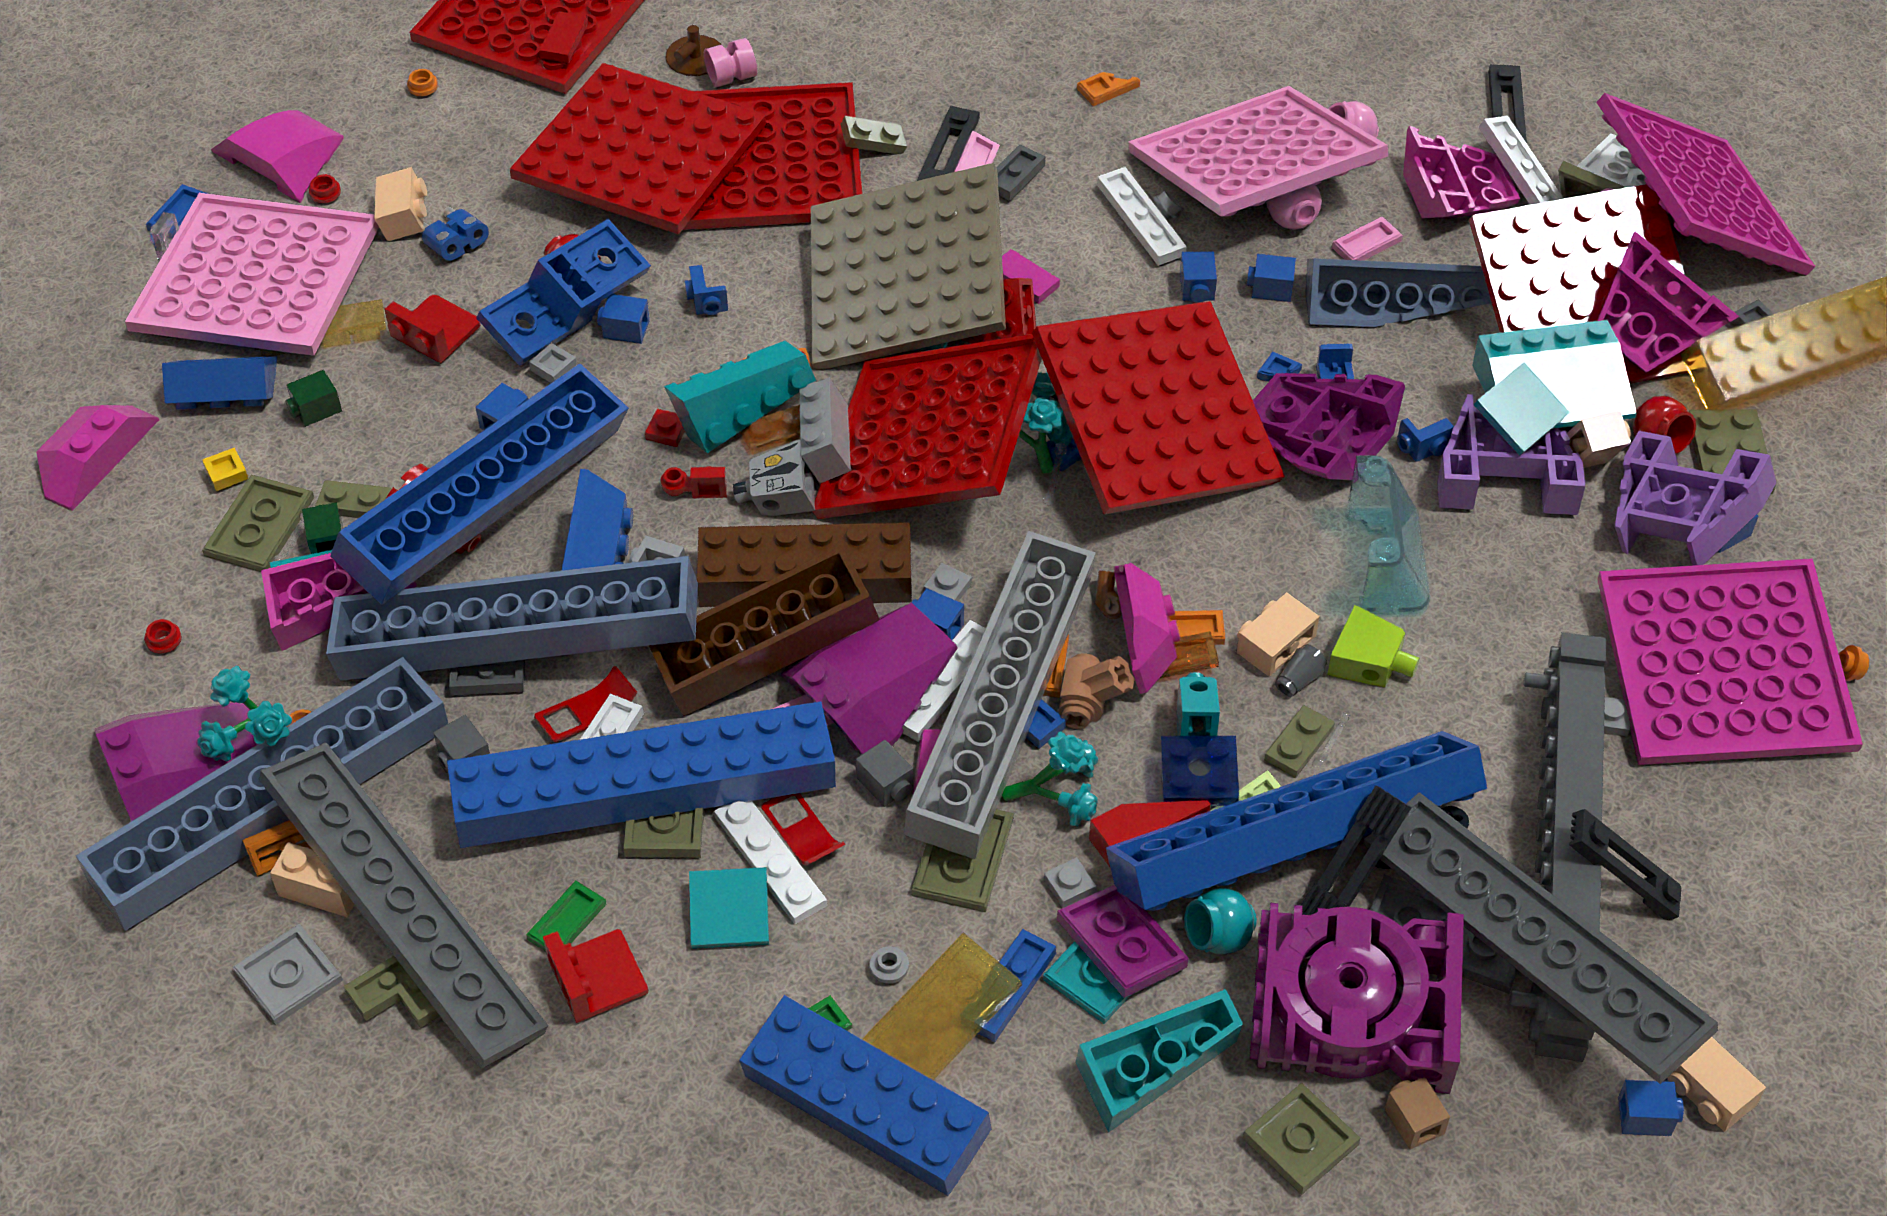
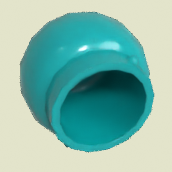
[1184,888,1257,955]

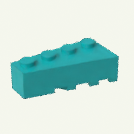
[664,340,816,453]
[1075,989,1243,1133]

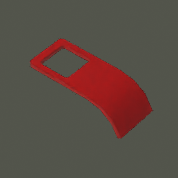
[534,666,638,742]
[761,793,845,866]

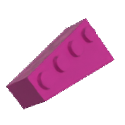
[261,553,417,651]

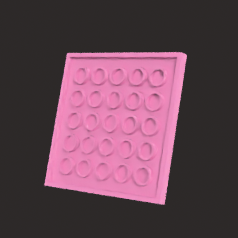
[1128,86,1388,216]
[125,193,379,356]

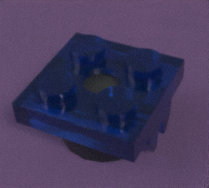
[1161,736,1239,810]

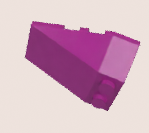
[1253,373,1405,480]
[781,602,958,755]
[94,702,258,822]

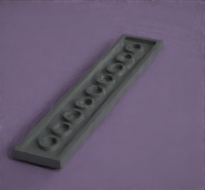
[259,743,548,1068]
[1364,792,1718,1084]

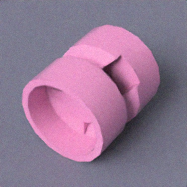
[704,38,757,87]

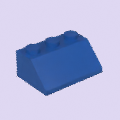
[162,356,277,409]

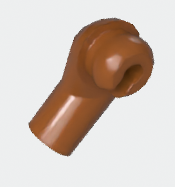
[1095,571,1122,620]

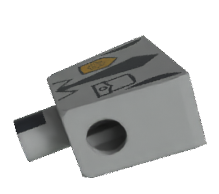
[733,440,815,516]

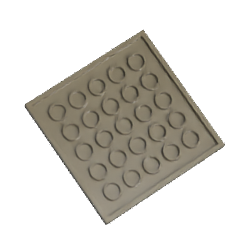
[811,163,1006,370]

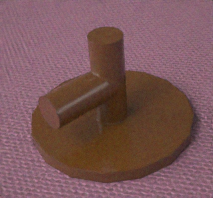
[666,25,722,76]

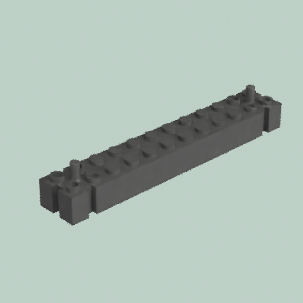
[1509,632,1606,1062]

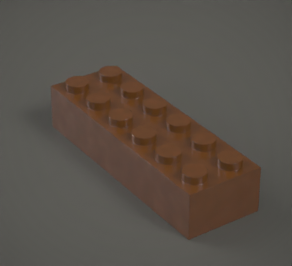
[697,523,912,607]
[649,545,880,716]

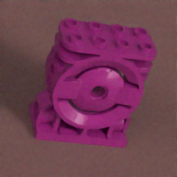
[1250,902,1464,1094]

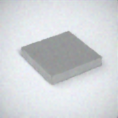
[232,924,343,1025]

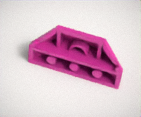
[36,405,159,511]
[1113,563,1181,694]

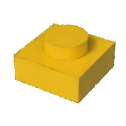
[202,447,249,491]

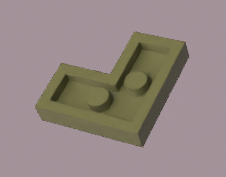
[344,956,440,1028]

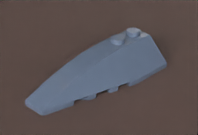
[1305,258,1491,327]

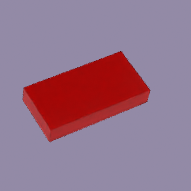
[539,11,588,63]

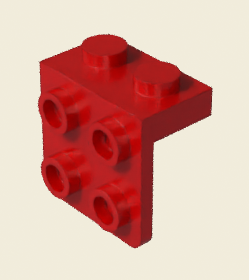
[384,295,481,364]

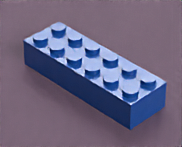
[739,995,992,1196]

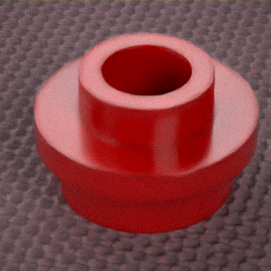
[309,174,341,203]
[144,619,182,654]

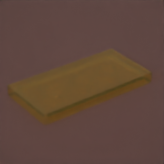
[862,932,1022,1080]

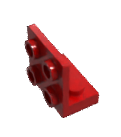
[962,278,1036,344]
[543,929,649,1023]

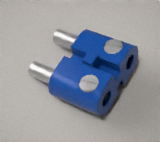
[420,207,489,260]

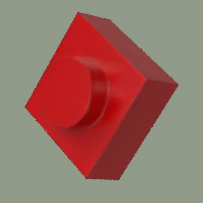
[645,409,685,447]

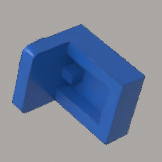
[685,265,728,315]
[1316,344,1354,379]
[1397,418,1454,462]

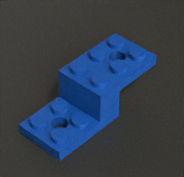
[476,219,651,366]

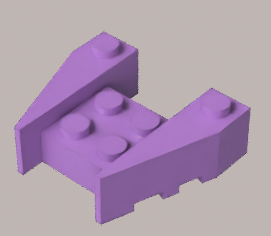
[1437,394,1585,515]
[1615,431,1776,566]

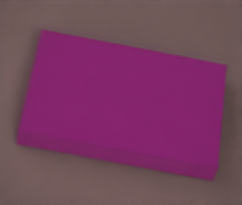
[1056,885,1189,998]

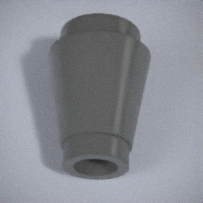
[1275,644,1327,697]

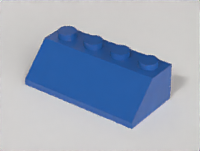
[562,469,633,571]

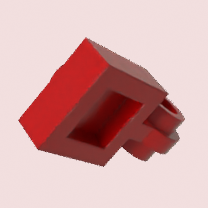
[660,466,727,499]

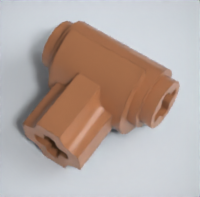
[1058,653,1134,729]

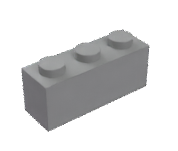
[800,377,851,483]

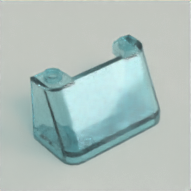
[1347,455,1430,617]

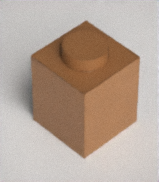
[1385,1077,1450,1149]

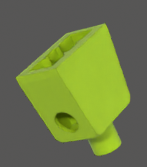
[1327,605,1420,687]

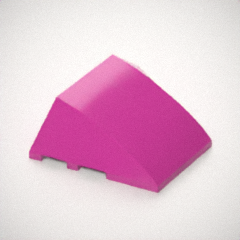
[211,110,344,203]
[1403,126,1520,219]
[1597,231,1739,373]

